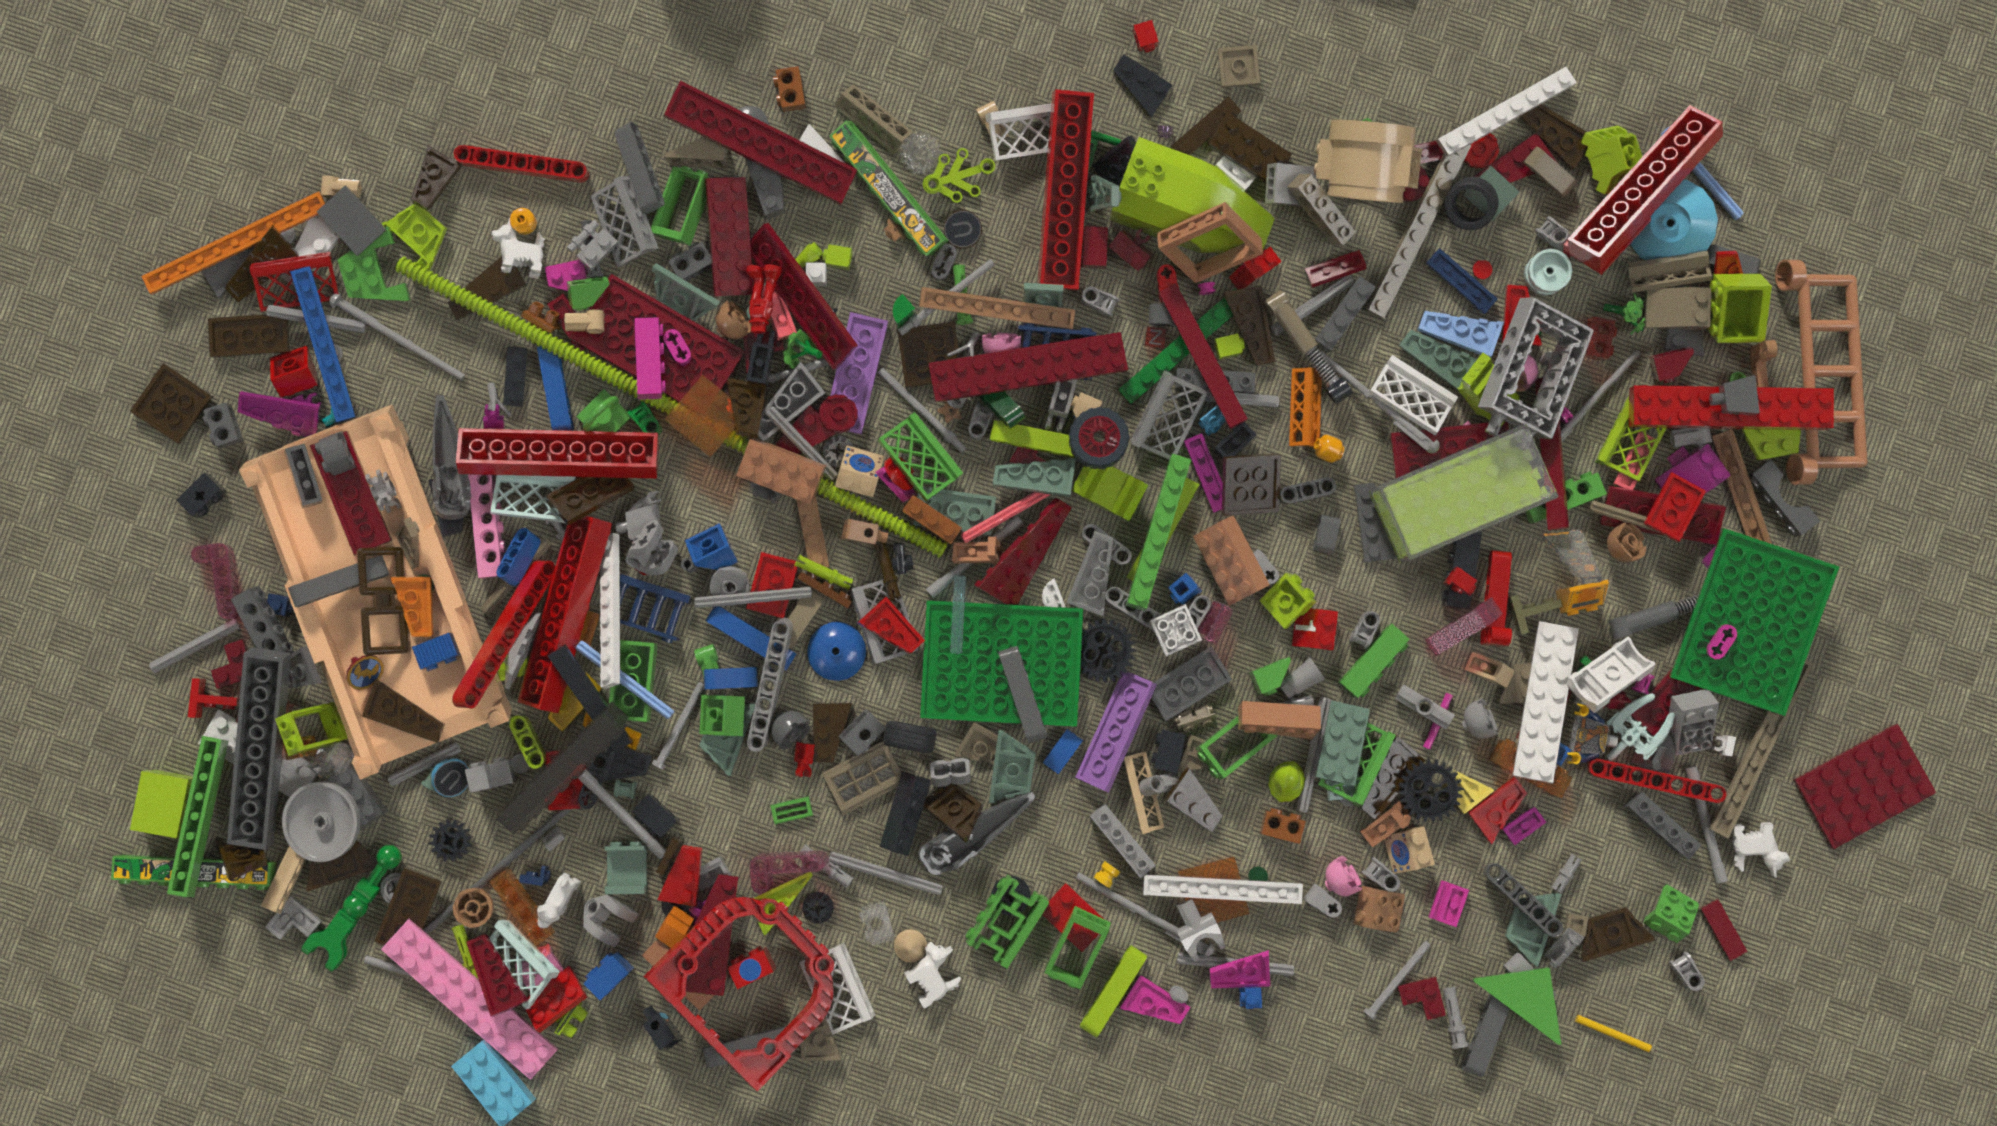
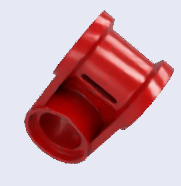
[1156,264,1179,303]

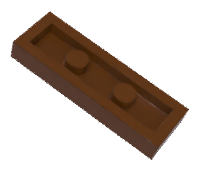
[798,571,853,609]

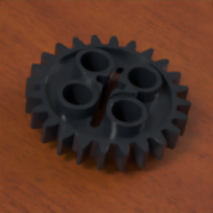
[1080,619,1137,683]
[1398,758,1463,823]

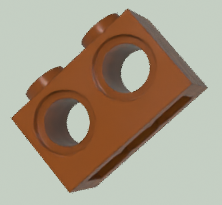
[773,66,806,112]
[1260,808,1306,844]

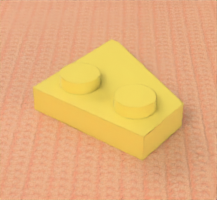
[1442,771,1494,814]

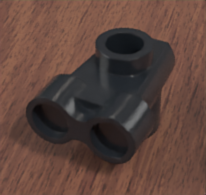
[892,542,913,574]

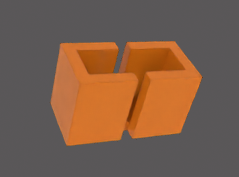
[655,905,694,948]

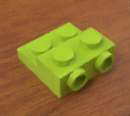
[1259,573,1317,629]

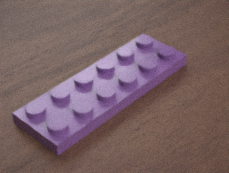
[830,312,888,435]
[1076,672,1157,793]

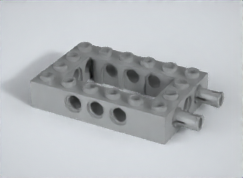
[1478,297,1594,451]

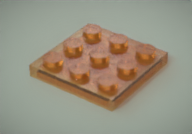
[665,375,736,458]
[1177,856,1250,923]

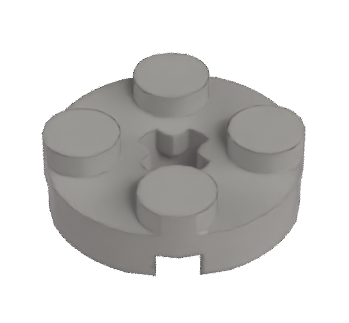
[710,567,749,606]

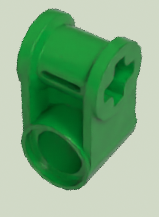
[627,401,662,436]

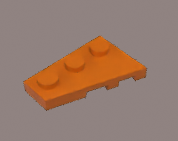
[390,577,433,637]

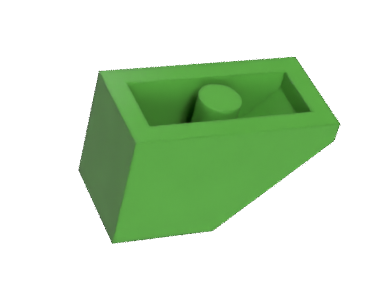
[567,276,609,311]

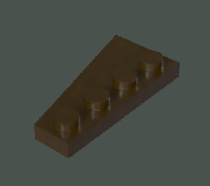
[1519,104,1588,170]
[448,256,527,321]
[362,679,445,743]

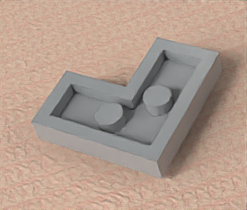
[265,896,323,940]

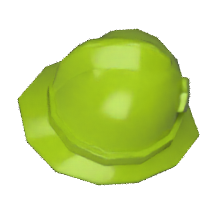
[1268,761,1305,802]

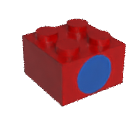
[727,945,777,990]

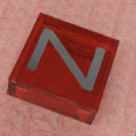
[1144,327,1166,349]

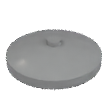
[282,782,360,862]

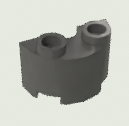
[315,431,356,476]

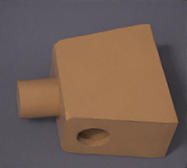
[841,519,888,545]

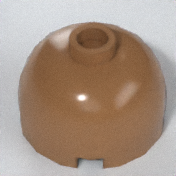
[715,300,751,340]
[1607,523,1646,563]
[453,887,494,928]

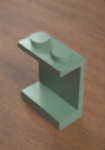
[605,841,647,894]

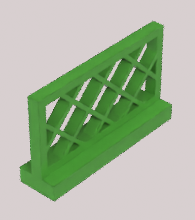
[877,412,963,502]
[1318,722,1396,807]

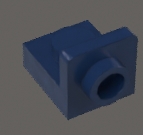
[267,593,294,617]
[519,865,551,886]

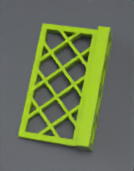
[1595,396,1666,482]

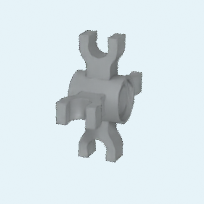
[365,469,401,513]

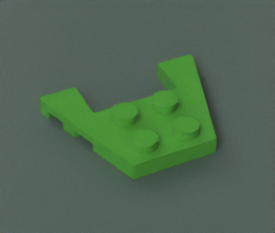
[337,226,411,301]

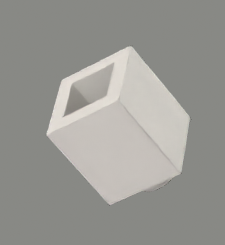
[806,263,827,287]

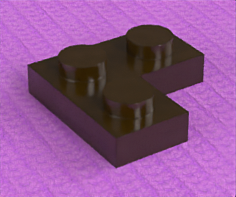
[656,836,684,876]

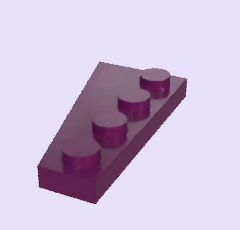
[237,391,320,437]

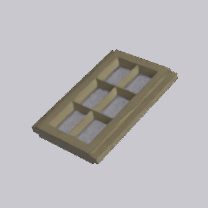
[822,741,902,815]

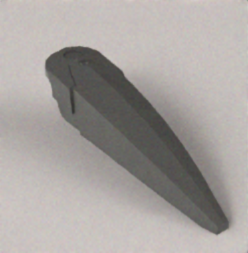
[432,395,472,520]
[918,792,1035,875]

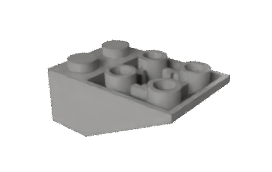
[1669,689,1719,756]

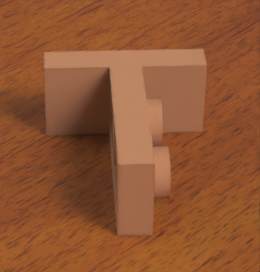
[952,537,1004,566]
[1360,800,1412,848]

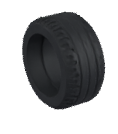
[1445,177,1499,231]
[883,721,937,754]

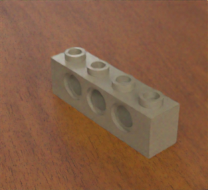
[1287,174,1356,246]

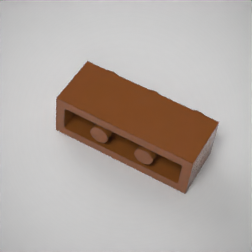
[902,495,962,545]

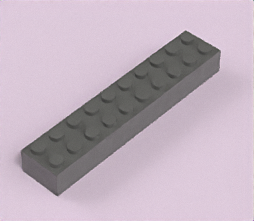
[227,647,291,850]

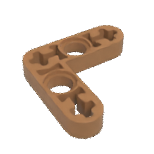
[1750,340,1778,387]

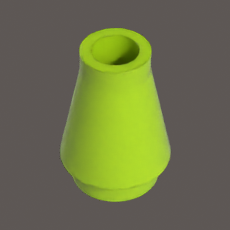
[795,242,823,268]

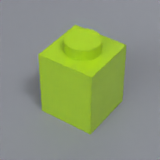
[823,244,853,270]
[1214,333,1245,360]

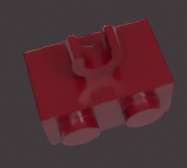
[1108,228,1154,271]

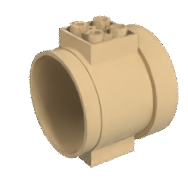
[1314,120,1422,203]

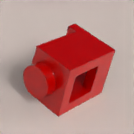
[1443,567,1477,596]

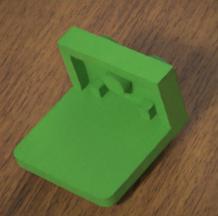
[1643,885,1699,943]

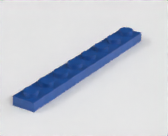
[290,266,356,423]

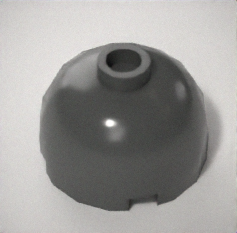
[771,711,811,750]

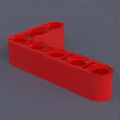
[1480,550,1512,647]

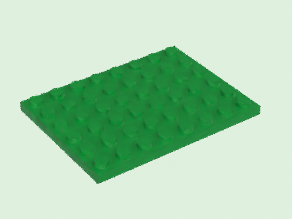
[1669,528,1840,716]
[920,601,1083,727]

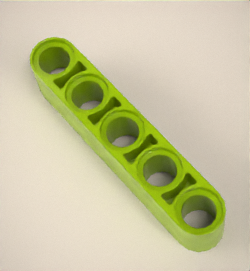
[990,420,1075,458]
[1079,945,1148,1038]

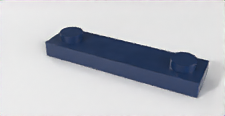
[1425,248,1498,314]

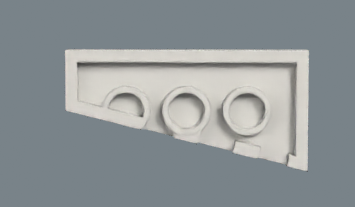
[281,215,341,287]

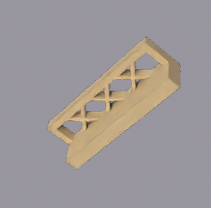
[1124,751,1164,834]
[261,846,306,914]

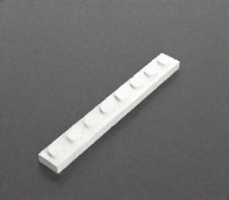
[1436,67,1577,157]
[600,533,620,689]
[1143,875,1303,904]

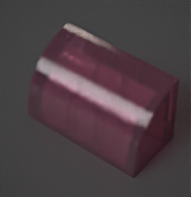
[1198,600,1234,646]

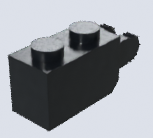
[746,331,776,387]

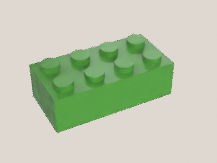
[609,640,658,722]

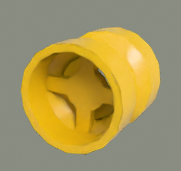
[1094,861,1120,888]

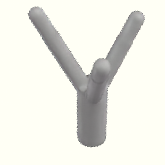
[947,332,980,357]
[483,382,511,427]

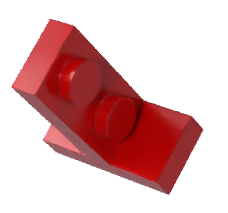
[1229,246,1282,290]
[188,678,240,718]

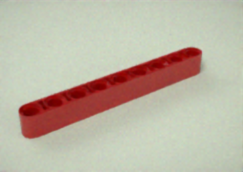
[452,561,555,709]

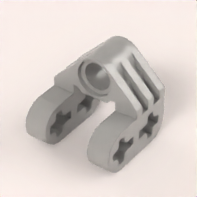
[626,520,678,575]
[583,895,639,947]

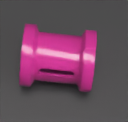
[1631,674,1655,695]

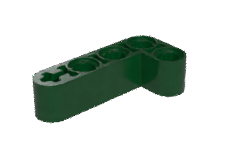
[978,391,1026,429]

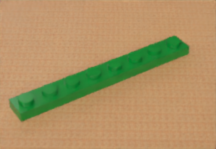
[1118,288,1236,405]

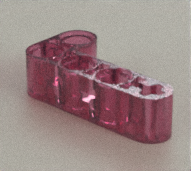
[191,543,239,620]
[1425,597,1503,656]
[749,850,829,894]

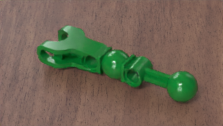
[301,845,402,972]

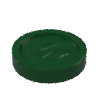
[1248,866,1268,881]

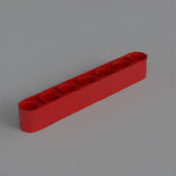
[453,145,589,183]
[1587,758,1726,803]

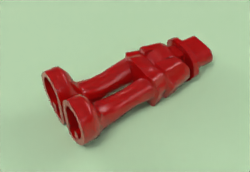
[746,264,782,334]

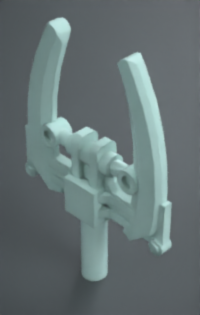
[1607,694,1675,761]

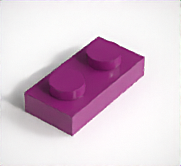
[1502,806,1546,845]

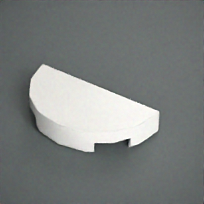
[1042,579,1066,608]

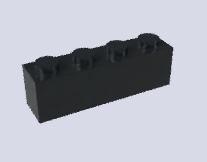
[1441,531,1482,610]
[880,771,931,856]

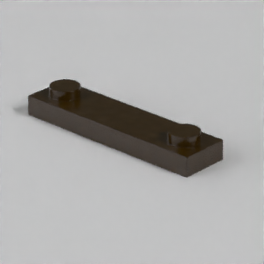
[1170,96,1242,156]

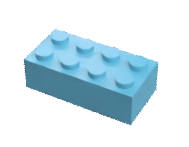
[451,1040,536,1126]

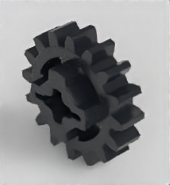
[429,819,473,862]

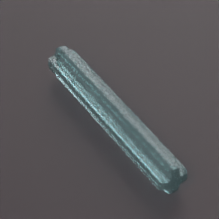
[950,576,966,654]

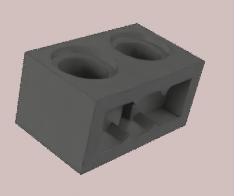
[669,242,712,281]
[203,402,244,449]

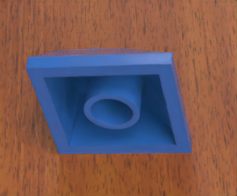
[685,523,738,570]

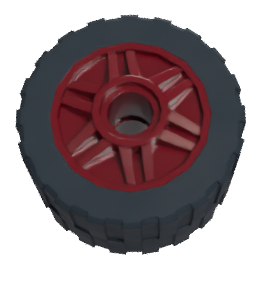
[1069,407,1129,470]

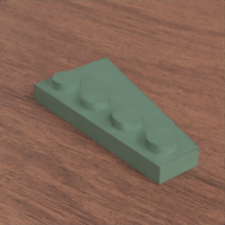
[1398,330,1477,392]
[993,458,1076,497]

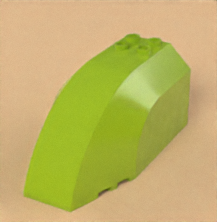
[1109,137,1275,254]

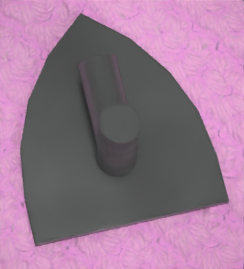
[1630,733,1675,774]

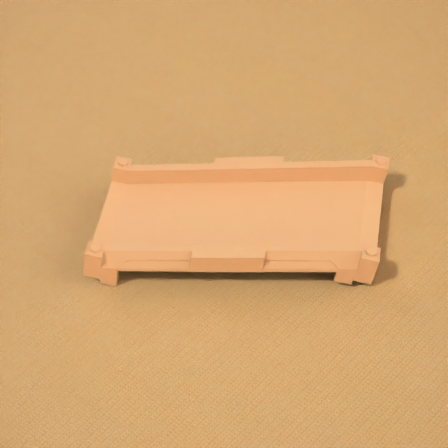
[239,404,512,780]

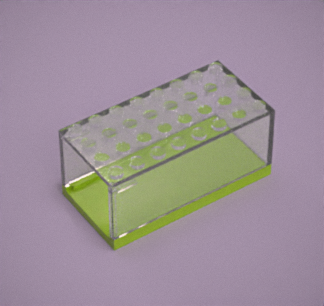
[1369,423,1558,563]

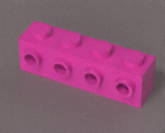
[635,318,665,400]

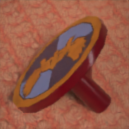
[346,655,384,690]

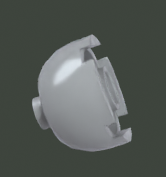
[1462,698,1498,739]

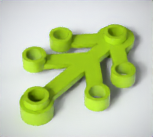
[922,148,995,203]

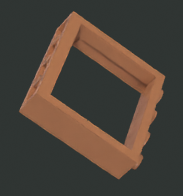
[1157,202,1263,283]

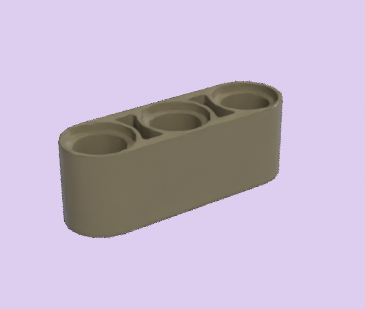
[1523,147,1577,198]

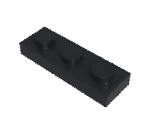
[503,347,527,407]

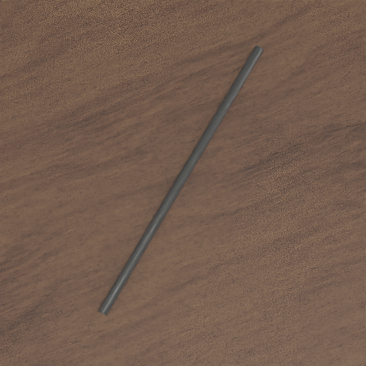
[390,792,590,963]

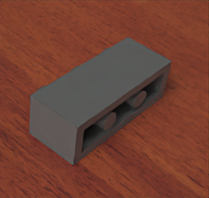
[284,444,323,509]

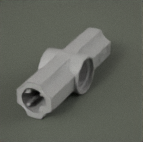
[1395,684,1455,729]

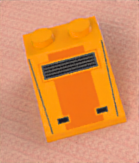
[1556,580,1609,616]

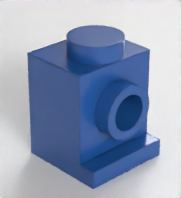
[1168,573,1202,605]
[1239,987,1262,1009]

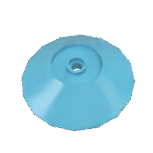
[1630,180,1718,260]

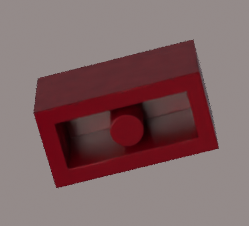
[1081,226,1108,269]

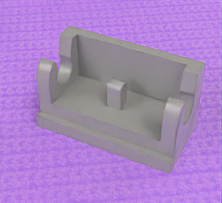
[698,856,731,892]

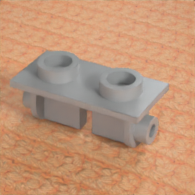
[1544,927,1584,968]

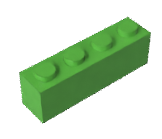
[1338,624,1409,698]

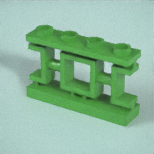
[965,874,1049,969]

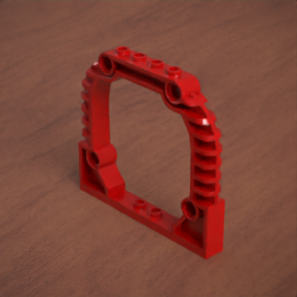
[643,897,834,1092]

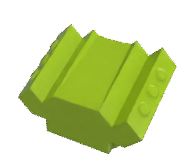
[1581,126,1643,194]
[1458,352,1520,428]
[1071,466,1148,521]

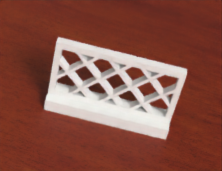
[985,104,1051,161]
[1369,355,1458,435]
[799,943,875,1034]

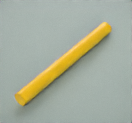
[1575,1015,1652,1052]

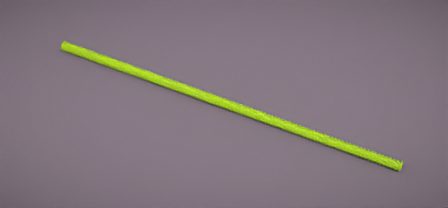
[396,256,947,558]

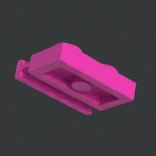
[1428,880,1469,927]

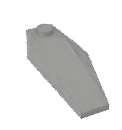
[505,612,540,689]

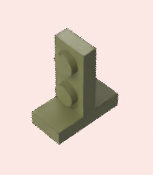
[1507,595,1562,635]

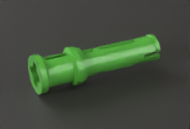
[953,265,973,325]

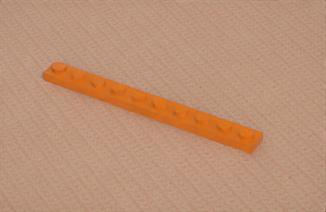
[141,191,325,295]

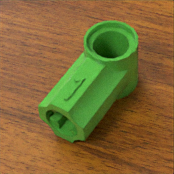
[694,644,720,676]

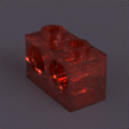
[1584,316,1617,361]

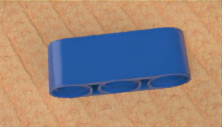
[496,528,540,586]
[704,667,758,689]

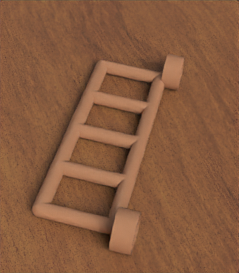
[1775,259,1867,485]

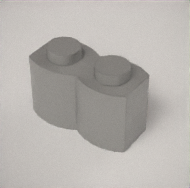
[930,758,971,787]

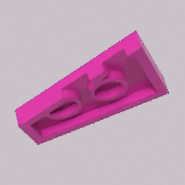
[1210,950,1270,989]
[1119,974,1191,1024]

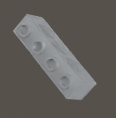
[1089,803,1156,878]

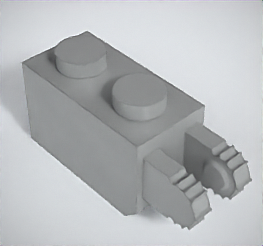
[1045,380,1077,433]

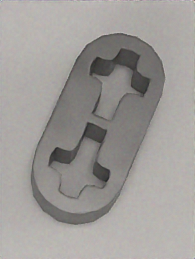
[932,244,957,281]

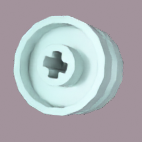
[1524,249,1572,296]

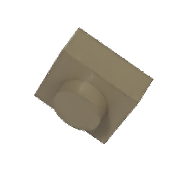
[1564,913,1588,936]

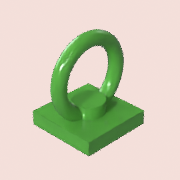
[576,389,631,432]

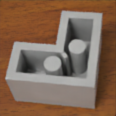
[465,757,517,793]

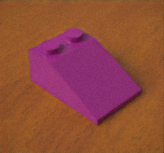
[1654,444,1731,493]

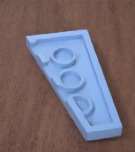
[1417,311,1504,358]

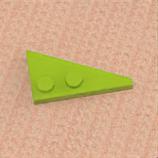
[754,871,813,935]

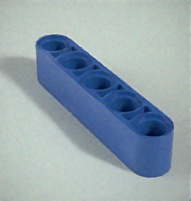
[537,346,574,431]
[705,606,797,671]

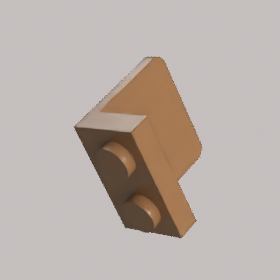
[1353,885,1405,933]

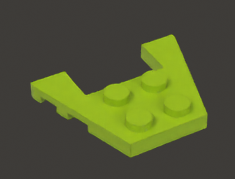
[381,204,447,285]
[1742,429,1801,460]

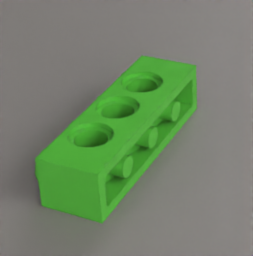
[1525,471,1607,524]

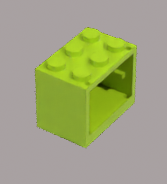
[1706,274,1772,343]
[130,770,193,838]

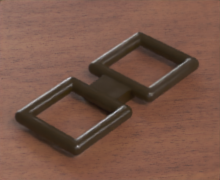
[357,547,409,655]

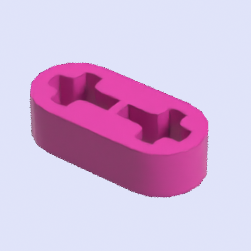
[664,329,691,365]
[1706,624,1737,659]

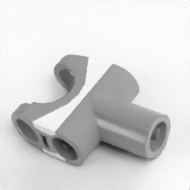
[1176,899,1225,963]

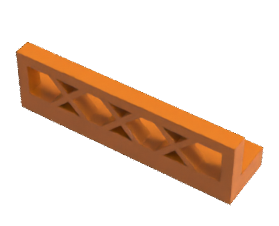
[1289,367,1322,447]

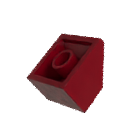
[1649,347,1694,384]

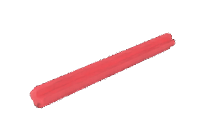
[961,492,1051,543]

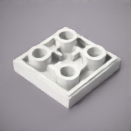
[1150,604,1202,656]

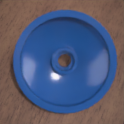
[807,622,866,681]

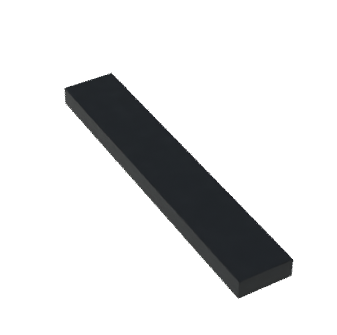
[548,644,633,753]

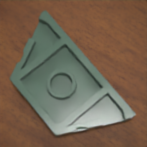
[652,263,720,321]
[699,704,755,776]
[989,730,1036,804]
[1505,893,1562,967]

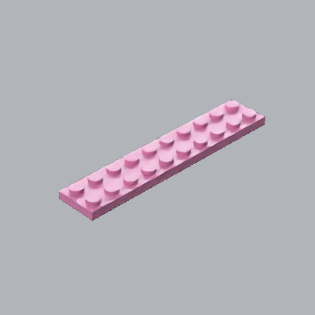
[381,919,558,1080]

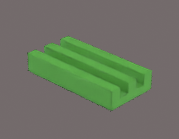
[770,796,813,824]

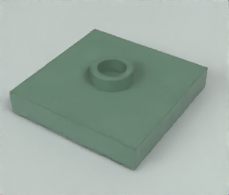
[1463,166,1519,221]
[1023,283,1063,308]

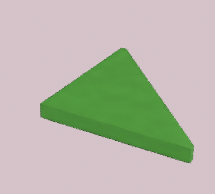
[1473,967,1561,1045]

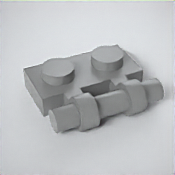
[567,220,618,271]

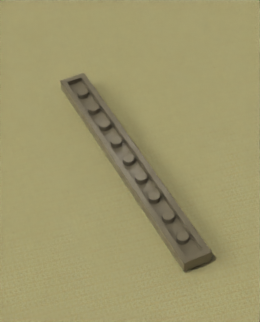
[1366,145,1471,318]
[1709,660,1813,839]

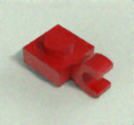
[794,742,815,777]

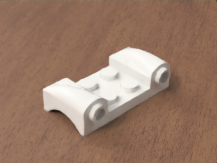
[1567,636,1656,713]

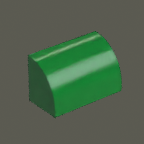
[893,294,916,329]

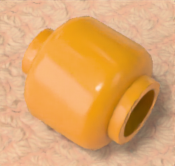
[510,208,537,235]
[1314,435,1344,463]

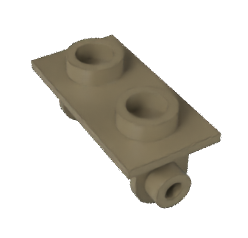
[1174,705,1216,733]

